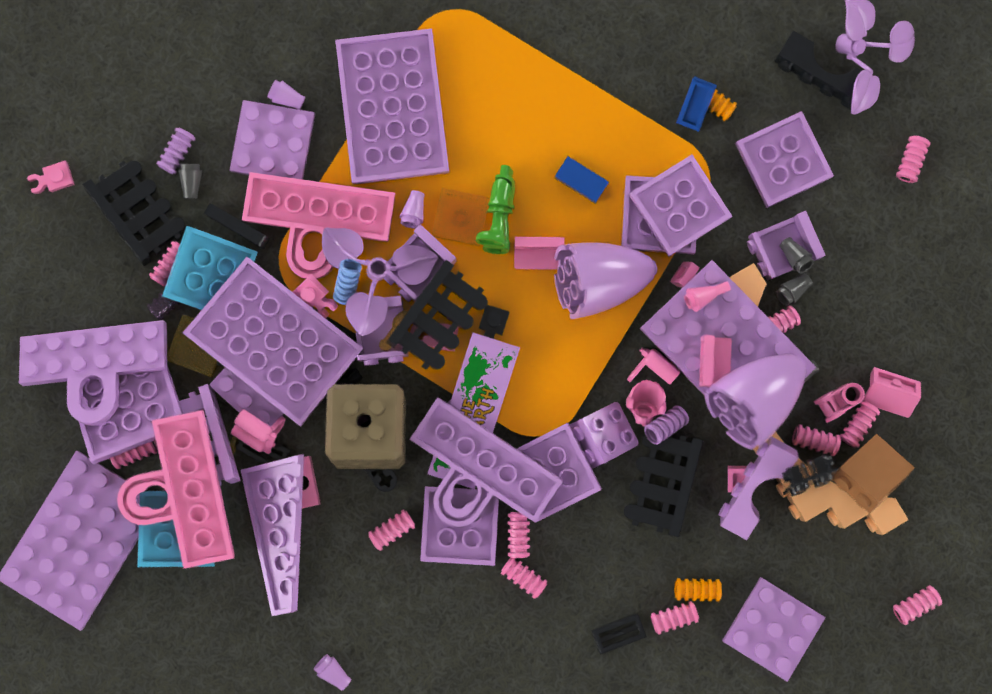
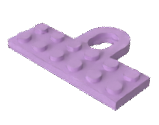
[19,320,167,426]
[410,397,563,527]

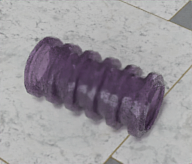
[147,288,181,320]

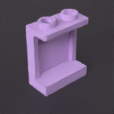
[747,211,826,281]
[384,224,457,302]
[356,296,409,366]

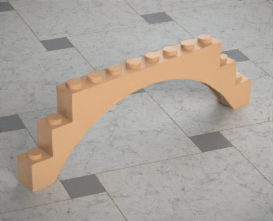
[729,263,908,535]

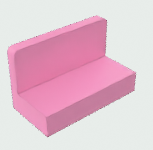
[514,237,564,270]
[699,335,732,388]
[863,367,921,418]

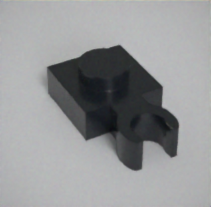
[479,305,509,339]

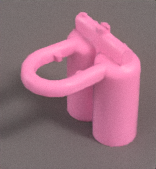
[627,347,681,385]
[231,409,286,454]

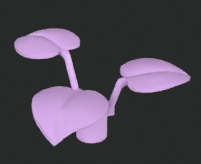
[836,0,915,114]
[322,228,438,336]

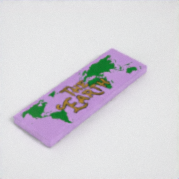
[428,332,520,489]

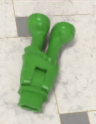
[475,165,515,254]

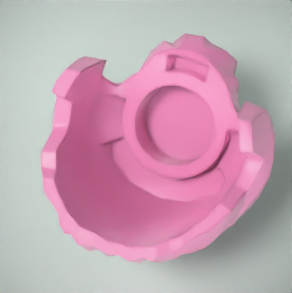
[626,380,667,427]

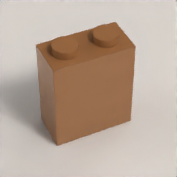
[833,434,915,514]

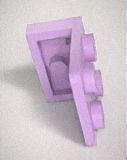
[570,402,638,469]

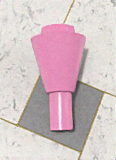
[684,281,731,312]

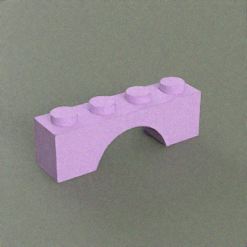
[719,436,798,540]

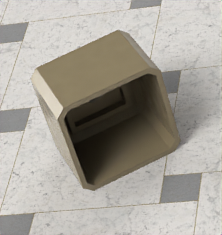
[325,384,406,469]

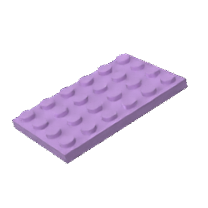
[335,28,449,185]
[183,257,363,427]
[640,260,816,396]
[0,451,140,631]

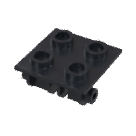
[782,455,839,497]

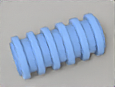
[333,259,362,305]

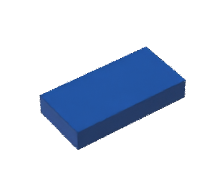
[676,77,717,132]
[554,156,609,204]

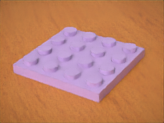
[79,365,183,464]

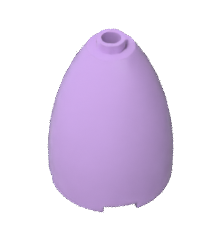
[554,242,657,319]
[705,354,806,449]

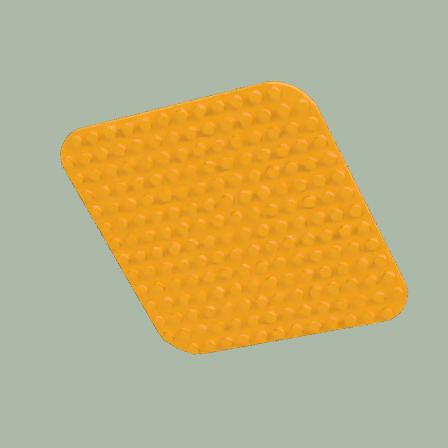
[279,9,711,437]

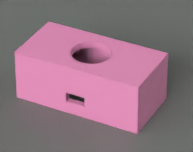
[302,456,321,508]

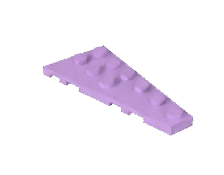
[241,454,304,616]

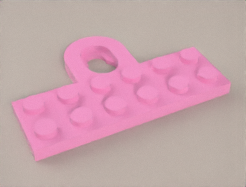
[242,172,396,280]
[117,410,235,569]

